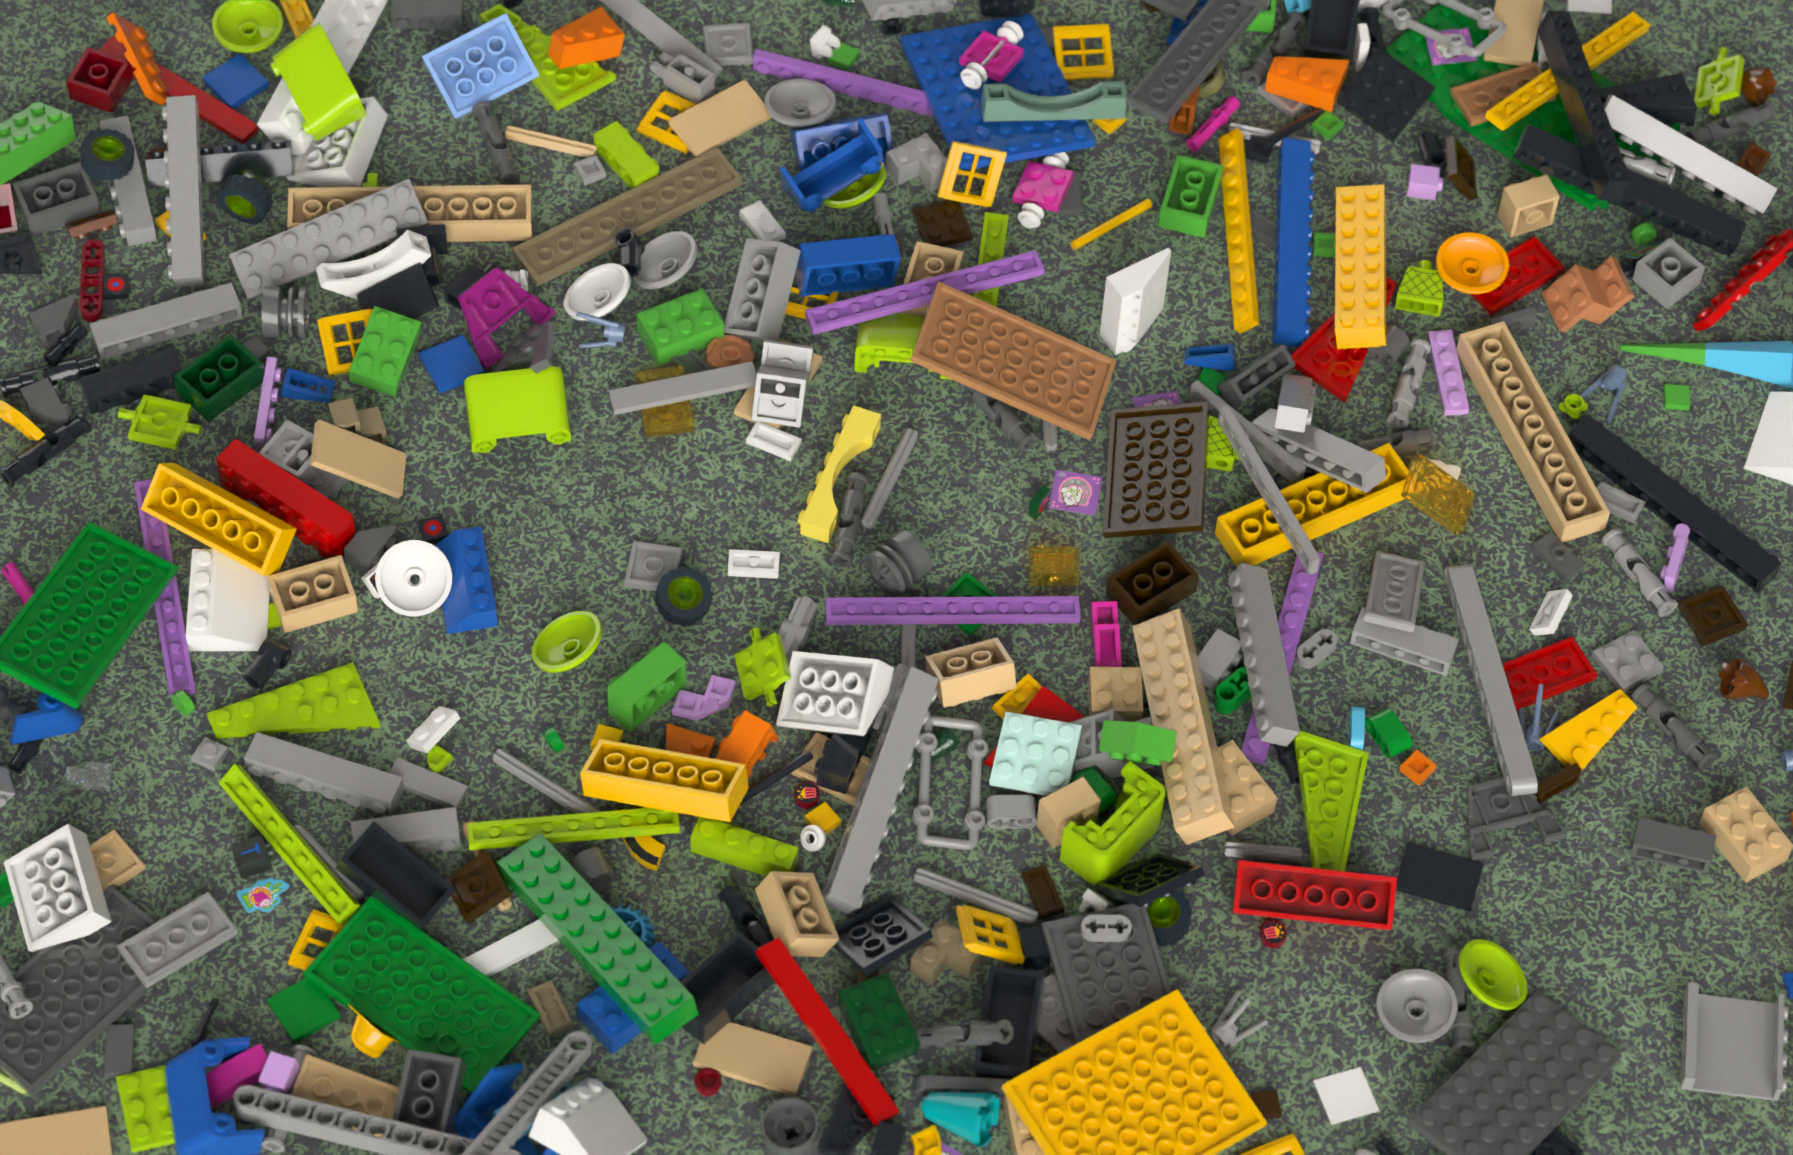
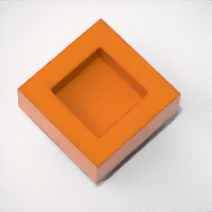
[1399,750,1437,786]

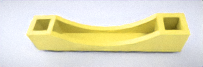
[798,405,881,543]

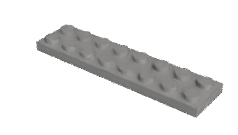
[229,179,429,300]

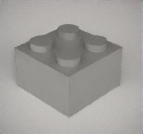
[1632,238,1705,309]

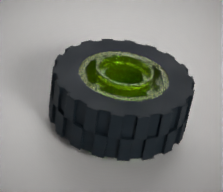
[80,129,135,181]
[216,174,273,224]
[655,567,713,626]
[1146,889,1191,947]

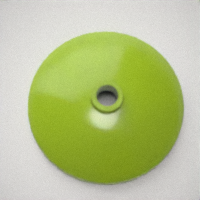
[212,0,283,53]
[823,163,887,209]
[532,611,603,673]
[1459,939,1528,1010]

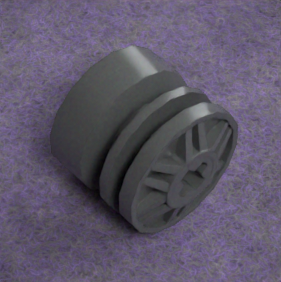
[262,287,311,339]
[864,529,932,597]
[761,1097,821,1155]

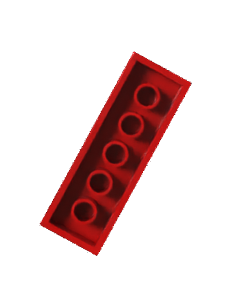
[216,439,355,558]
[1231,860,1397,930]

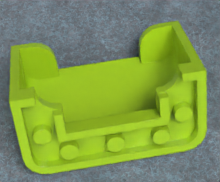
[270,22,367,141]
[854,313,952,380]
[464,366,571,453]

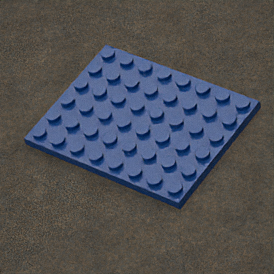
[899,13,1095,170]

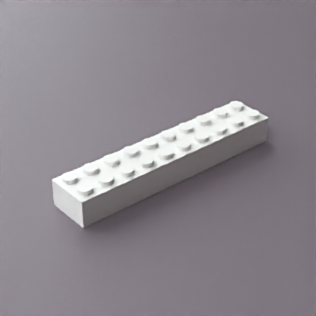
[257,0,388,155]

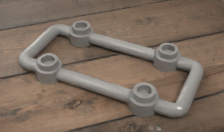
[1382,0,1507,57]
[912,716,988,850]

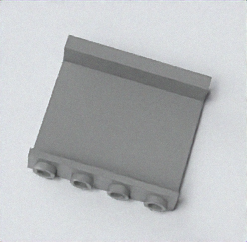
[1681,982,1788,1101]

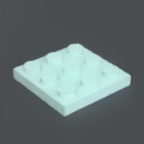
[989,712,1082,796]

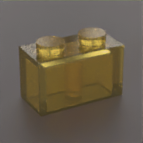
[1028,546,1080,586]

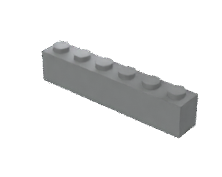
[99,115,157,246]
[90,282,242,360]
[1251,408,1386,493]
[244,732,404,815]

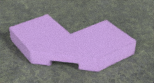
[672,675,736,721]

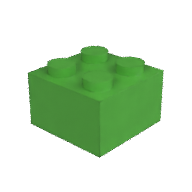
[1099,720,1177,766]

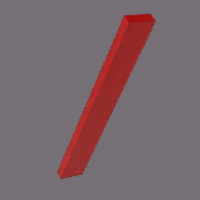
[98,36,259,144]
[756,938,899,1127]

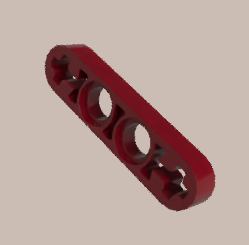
[79,239,105,322]

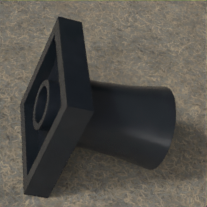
[396,224,448,287]

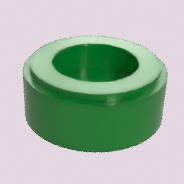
[543,726,564,753]

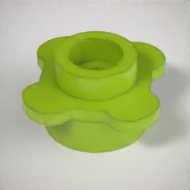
[1558,394,1588,420]

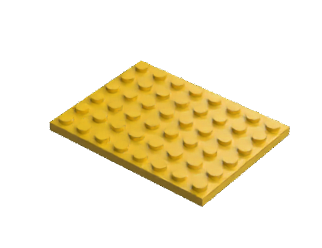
[1001,989,1267,1155]

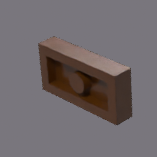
[1736,142,1772,177]
[65,210,118,239]

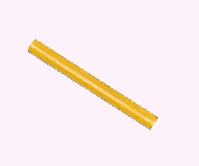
[1070,198,1153,250]

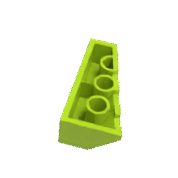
[691,817,799,876]

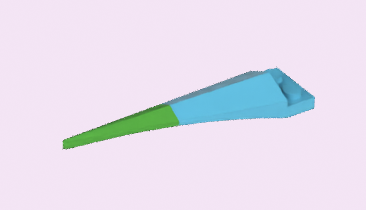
[1619,341,1793,389]

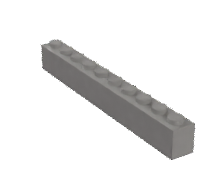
[822,666,939,914]

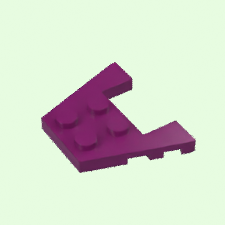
[458,267,556,369]

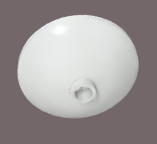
[564,263,631,321]
[375,540,452,617]

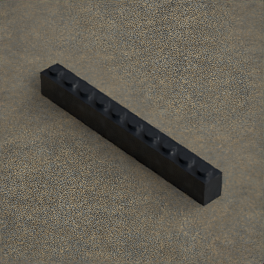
[1537,10,1631,202]
[1512,124,1746,257]
[1568,415,1781,593]

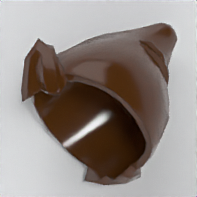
[1740,67,1778,105]
[1719,658,1769,700]

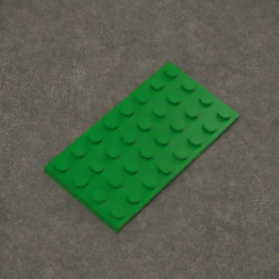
[0,522,179,709]
[303,896,540,1095]

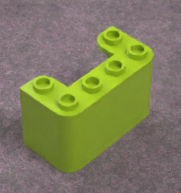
[1059,761,1165,886]

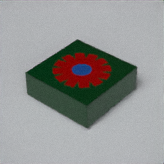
[1028,485,1051,520]

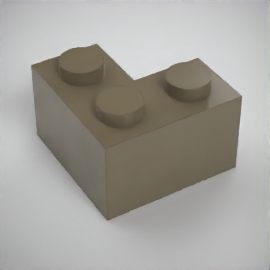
[328,398,387,444]
[910,919,984,985]

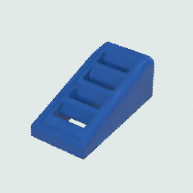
[1184,344,1237,371]
[280,368,335,403]

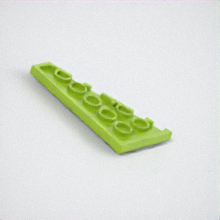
[479,4,616,111]
[206,662,380,739]
[1294,731,1369,872]

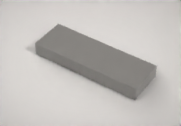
[389,758,468,811]

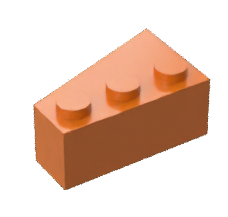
[548,7,625,69]
[1265,56,1349,112]
[715,710,779,779]

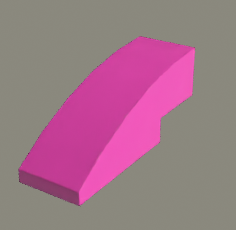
[1090,601,1122,667]
[206,1044,268,1108]

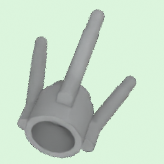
[1209,990,1268,1048]

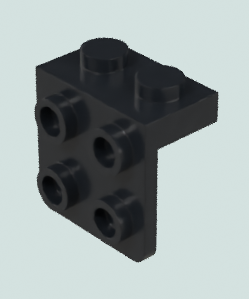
[979,0,1035,17]

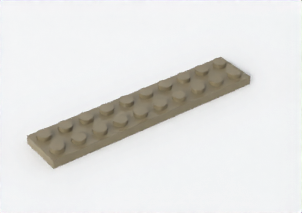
[512,147,743,287]

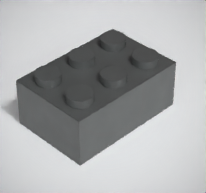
[12,162,100,236]
[392,1049,467,1134]

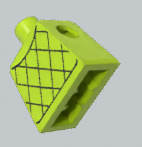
[1394,260,1443,317]
[1207,415,1240,472]

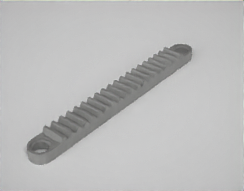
[461,1031,592,1155]

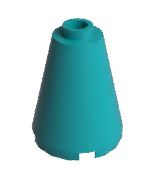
[921,1092,1000,1148]

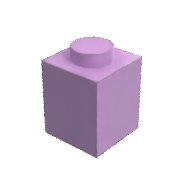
[1407,164,1443,200]
[258,1051,301,1095]

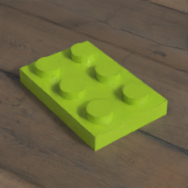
[116,1065,174,1153]

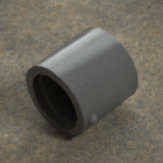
[1368,325,1410,368]
[571,847,615,892]

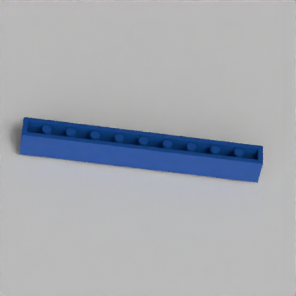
[1272,138,1314,347]

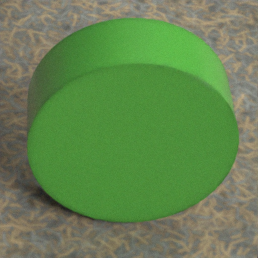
[1631,223,1657,245]
[171,690,195,716]

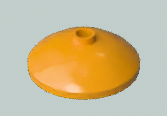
[1436,233,1509,294]

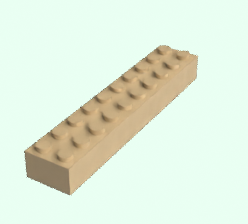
[287,185,532,243]
[1456,321,1610,543]
[1132,608,1235,845]

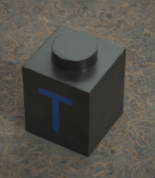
[231,835,274,879]

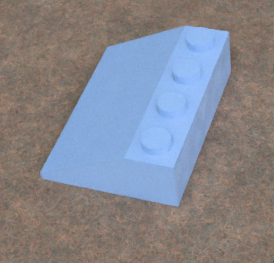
[422,13,539,119]

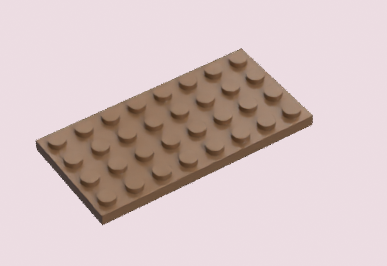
[910,281,1117,440]

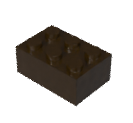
[1105,541,1199,625]

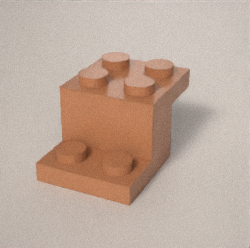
[1542,256,1635,332]

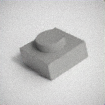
[574,155,606,186]
[192,737,228,772]

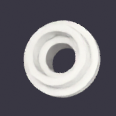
[800,825,826,851]

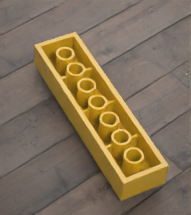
[1335,184,1386,349]
[1215,443,1415,567]

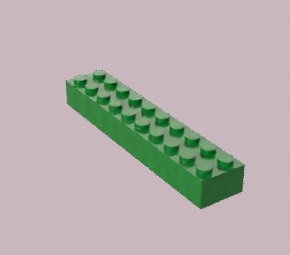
[497,833,699,1045]

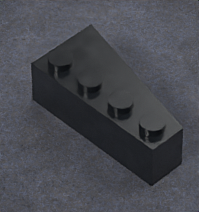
[1597,73,1697,126]

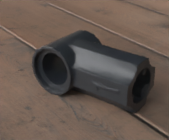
[1417,132,1448,179]
[614,228,645,278]
[243,638,292,689]

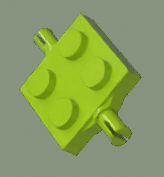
[1694,47,1745,115]
[118,395,202,450]
[734,627,791,707]

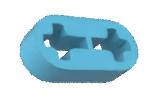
[1349,706,1365,751]

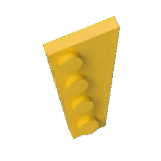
[1539,689,1637,770]

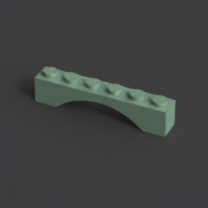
[981,81,1127,122]

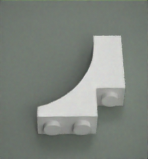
[316,230,431,300]

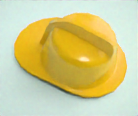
[347,1004,400,1058]

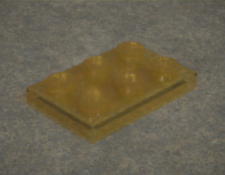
[635,366,695,438]
[1401,454,1475,535]

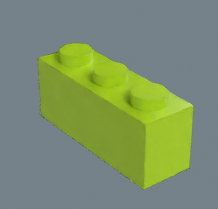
[593,121,659,189]

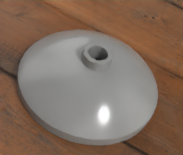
[765,79,836,127]
[632,231,698,289]
[1376,969,1458,1043]

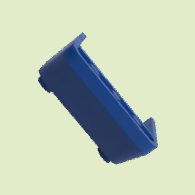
[780,118,883,212]
[0,635,83,745]
[164,1037,265,1155]
[455,1063,561,1155]

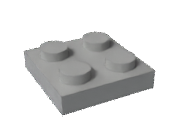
[1592,630,1664,692]

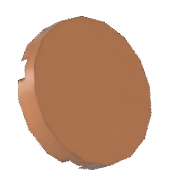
[705,335,755,370]

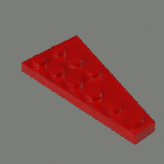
[1692,227,1793,332]
[1291,276,1397,403]

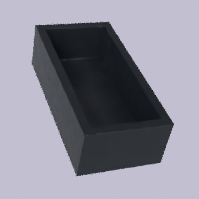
[1304,0,1360,63]
[335,821,456,931]
[680,932,775,1044]
[974,966,1045,1079]

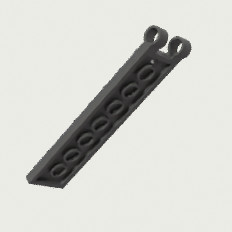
[1126,0,1271,124]

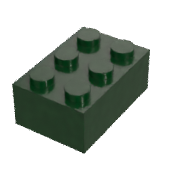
[174,334,265,422]
[837,973,920,1071]

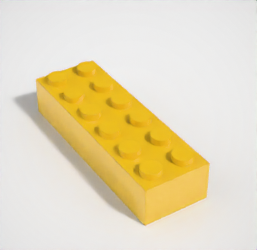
[141,463,297,576]
[580,739,749,822]

